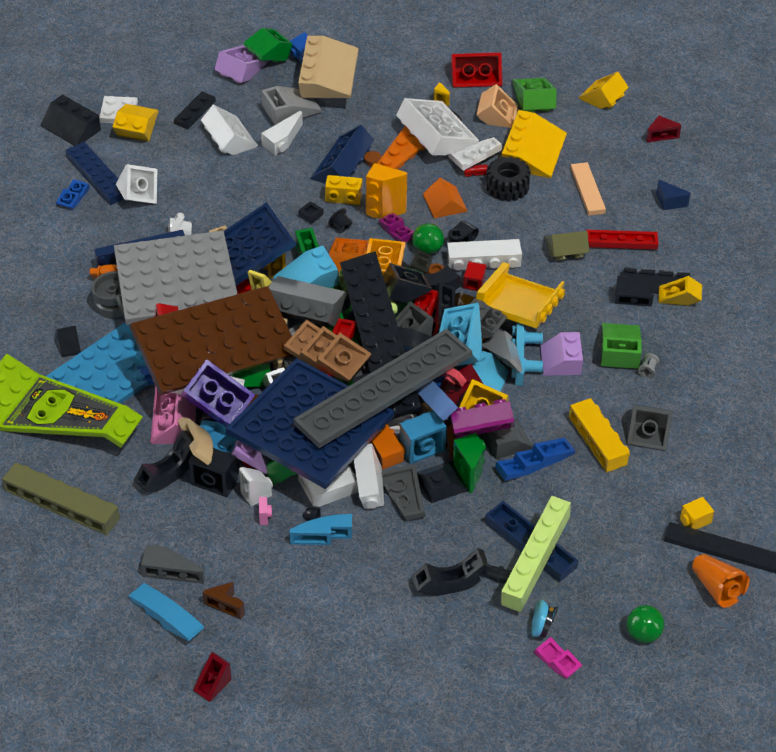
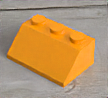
[366,163,407,219]
[366,238,406,277]

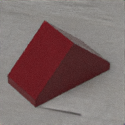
[646,115,681,143]
[193,652,232,702]

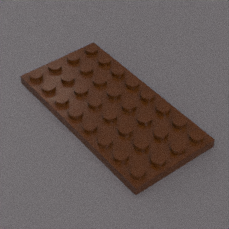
[129,286,293,395]

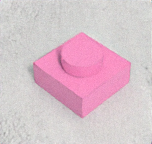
[259,497,272,525]

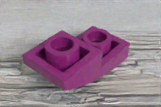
[379,213,414,243]

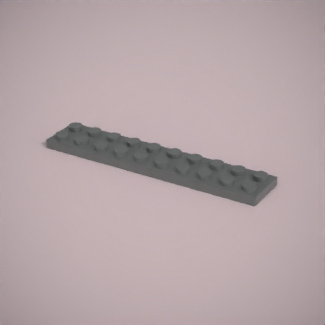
[294,329,472,448]

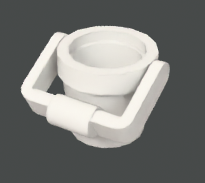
[168,212,192,236]

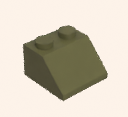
[544,231,590,260]

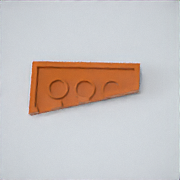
[377,126,426,170]

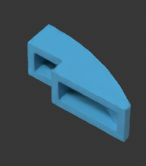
[290,514,352,545]

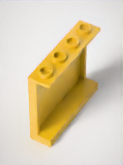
[476,262,565,329]

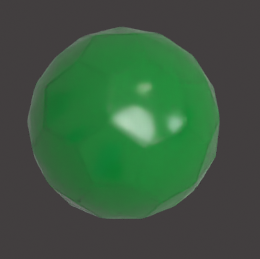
[412,223,444,255]
[626,605,665,643]

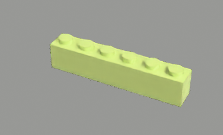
[501,496,571,612]

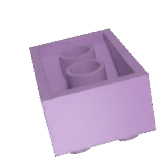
[215,45,270,83]

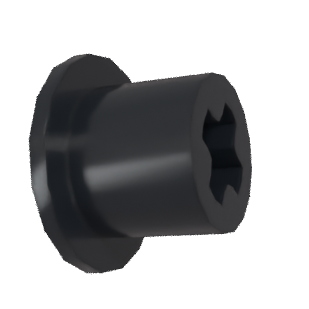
[328,208,353,233]

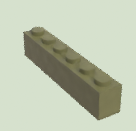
[2,462,120,536]

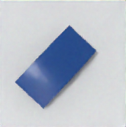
[56,179,90,209]

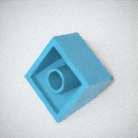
[465,351,509,392]

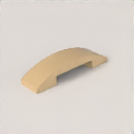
[178,417,213,465]

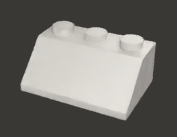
[201,105,258,155]

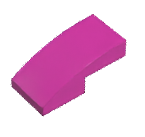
[534,637,582,679]

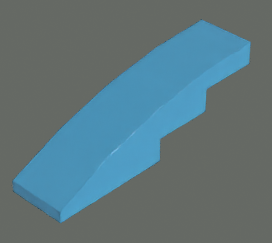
[129,583,204,641]

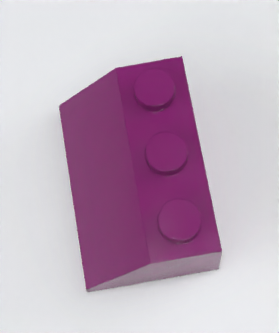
[451,399,515,439]

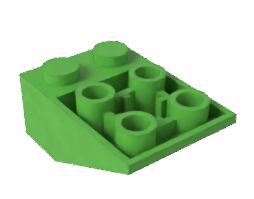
[601,323,641,369]

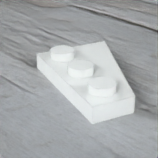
[448,137,502,171]

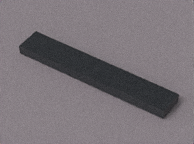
[664,522,776,574]

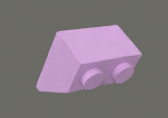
[540,332,583,375]

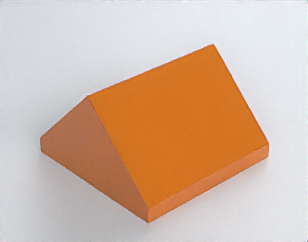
[423,177,467,218]

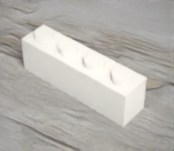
[447,239,522,270]

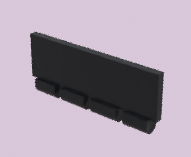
[620,267,694,294]

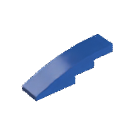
[495,438,575,481]

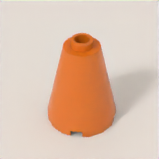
[692,554,750,608]

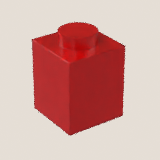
[463,262,486,291]

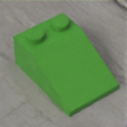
[512,78,556,112]

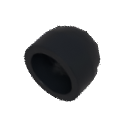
[305,506,321,521]

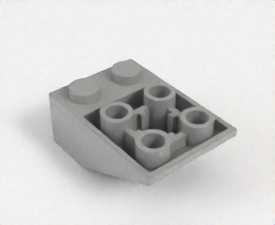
[261,86,322,125]

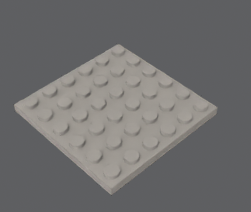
[114,230,237,325]

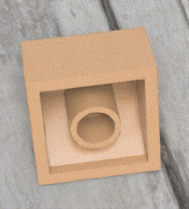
[477,84,518,128]

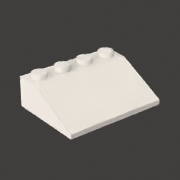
[396,98,479,156]

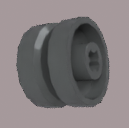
[91,271,122,318]

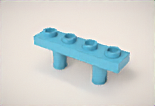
[512,322,543,386]

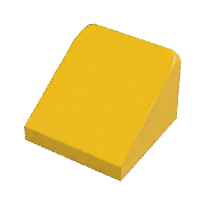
[434,82,450,106]

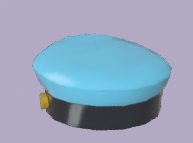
[532,600,558,638]

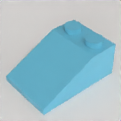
[273,245,339,288]
[439,303,482,366]

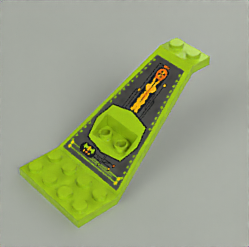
[0,354,143,448]

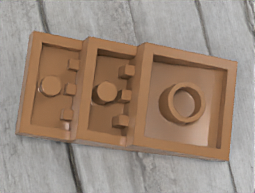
[284,320,371,382]

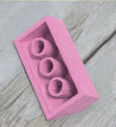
[150,386,196,444]

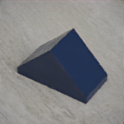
[656,179,691,210]

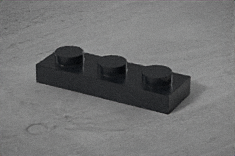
[174,91,216,130]

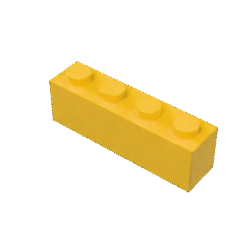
[569,398,630,473]

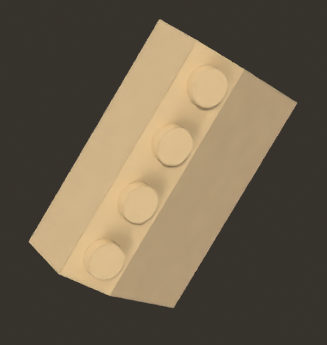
[298,36,359,98]

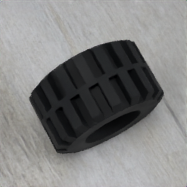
[486,156,531,202]

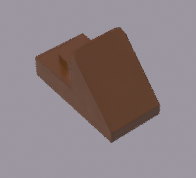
[203,582,245,620]

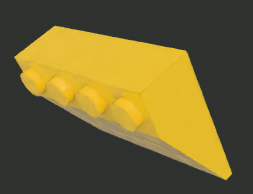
[502,110,567,178]

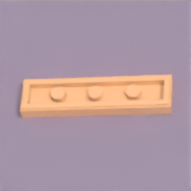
[571,162,606,216]

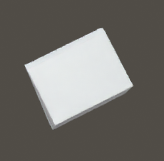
[116,164,157,204]

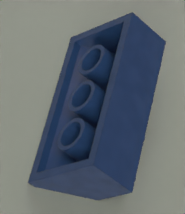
[310,125,374,184]

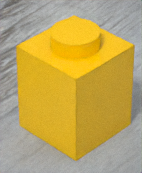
[680,497,714,529]

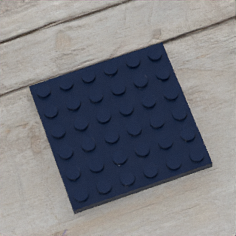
[226,358,394,489]

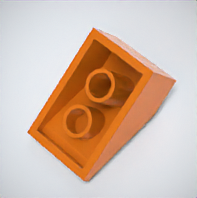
[329,237,369,273]

